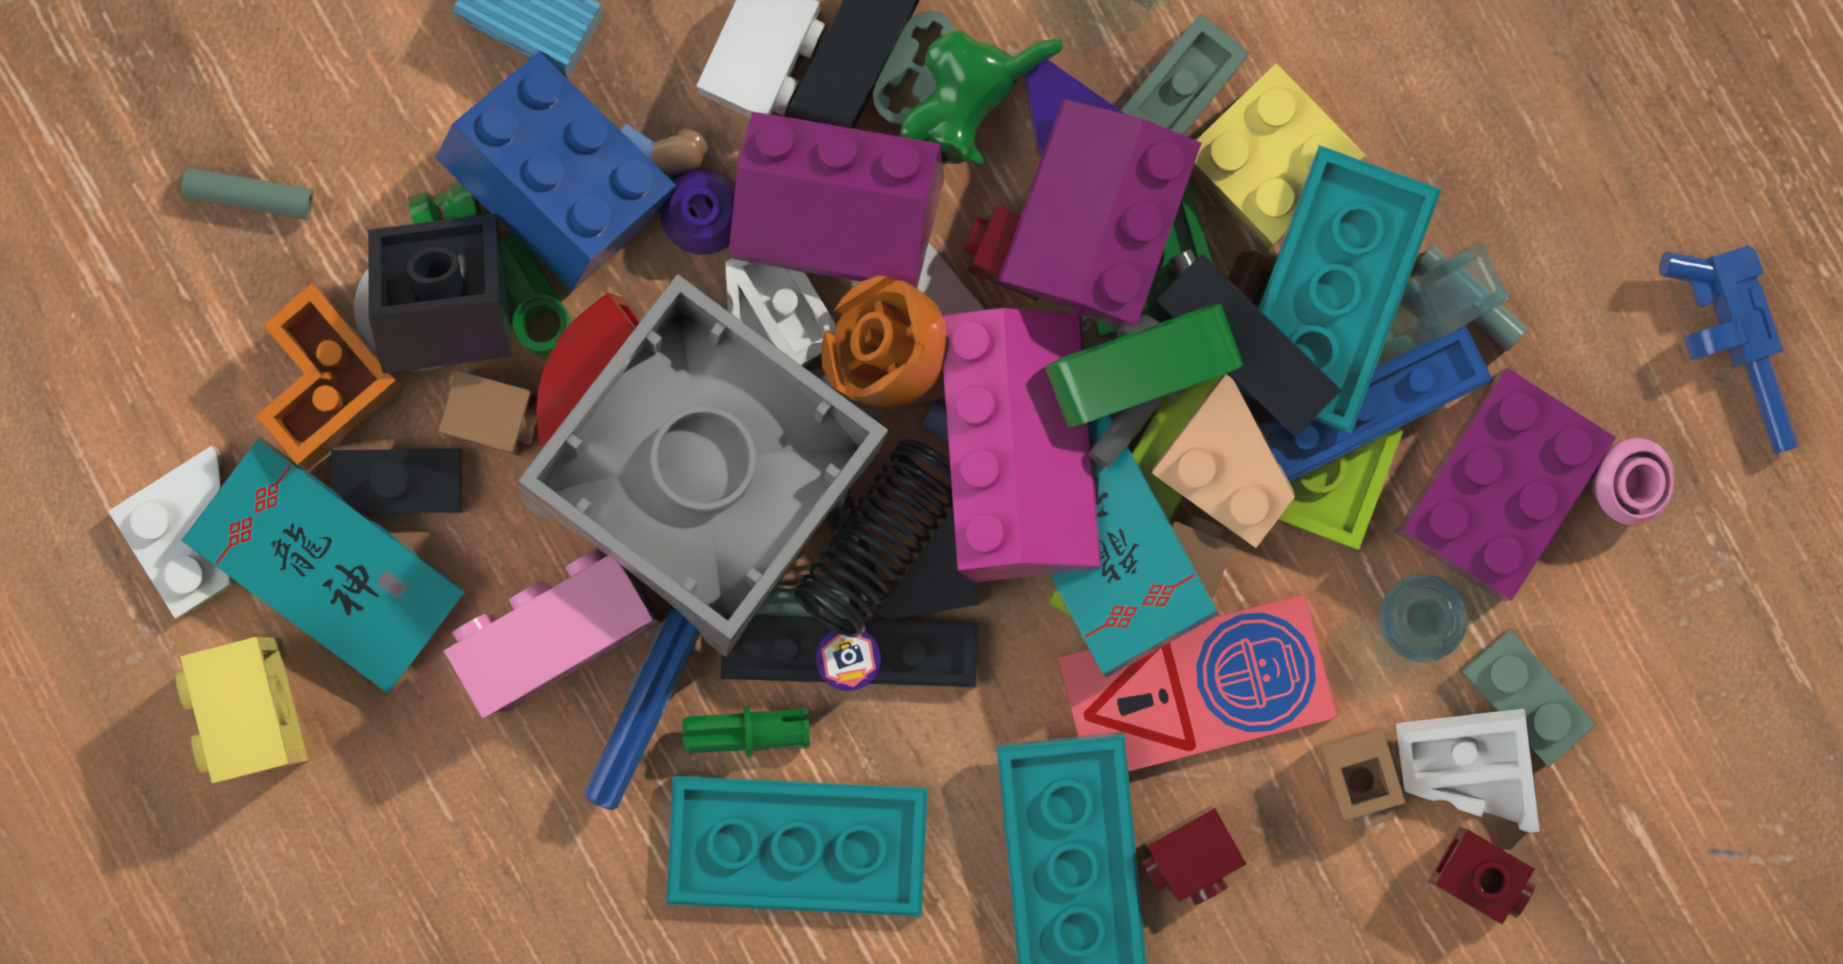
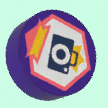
[816,631,881,691]

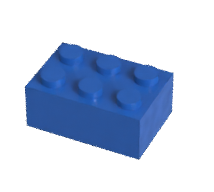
[435,51,676,292]

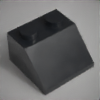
[368,213,511,374]

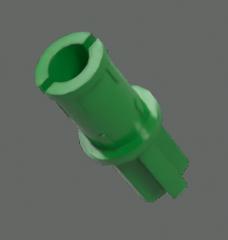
[682,706,810,757]

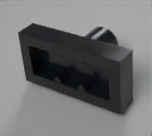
[331,449,462,515]

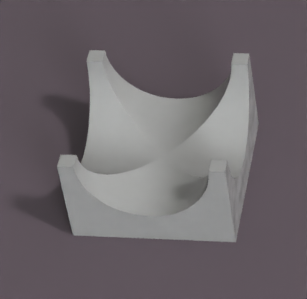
[518,274,888,657]

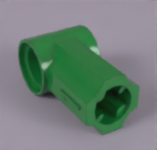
[500,234,574,360]

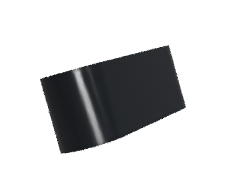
[786,0,920,129]

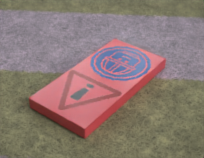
[1057,594,1337,772]

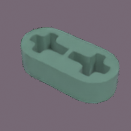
[873,11,956,129]

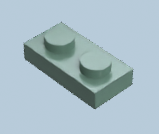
[1121,13,1250,135]
[1460,629,1596,767]

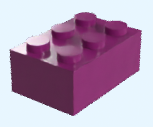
[1394,368,1616,602]

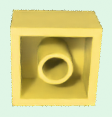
[1191,63,1366,252]
[175,637,308,784]

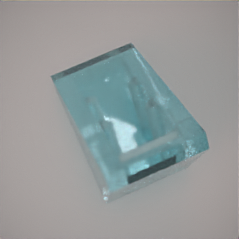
[1387,241,1509,352]

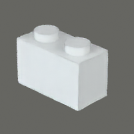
[696,0,827,118]

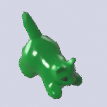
[899,30,1063,165]

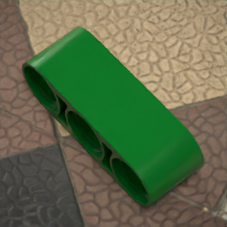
[1045,303,1243,428]

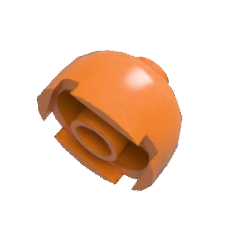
[822,275,948,409]

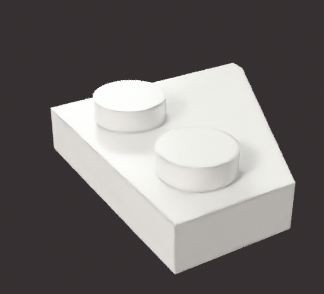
[108,446,234,619]

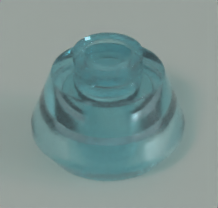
[1379,575,1468,662]

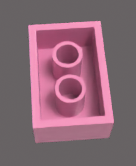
[444,549,661,719]

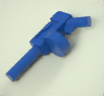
[1659,245,1799,454]

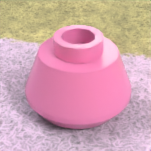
[1590,438,1675,526]

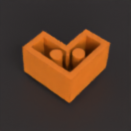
[255,283,405,469]

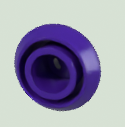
[660,168,736,255]

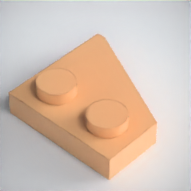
[1152,373,1295,548]

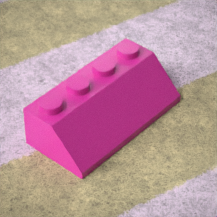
[942,308,1101,582]

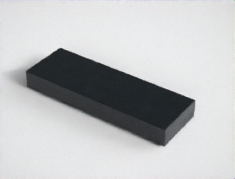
[1156,254,1342,437]

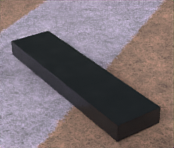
[721,616,978,687]

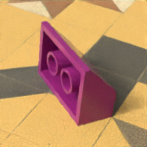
[997,99,1202,327]
[729,111,944,288]

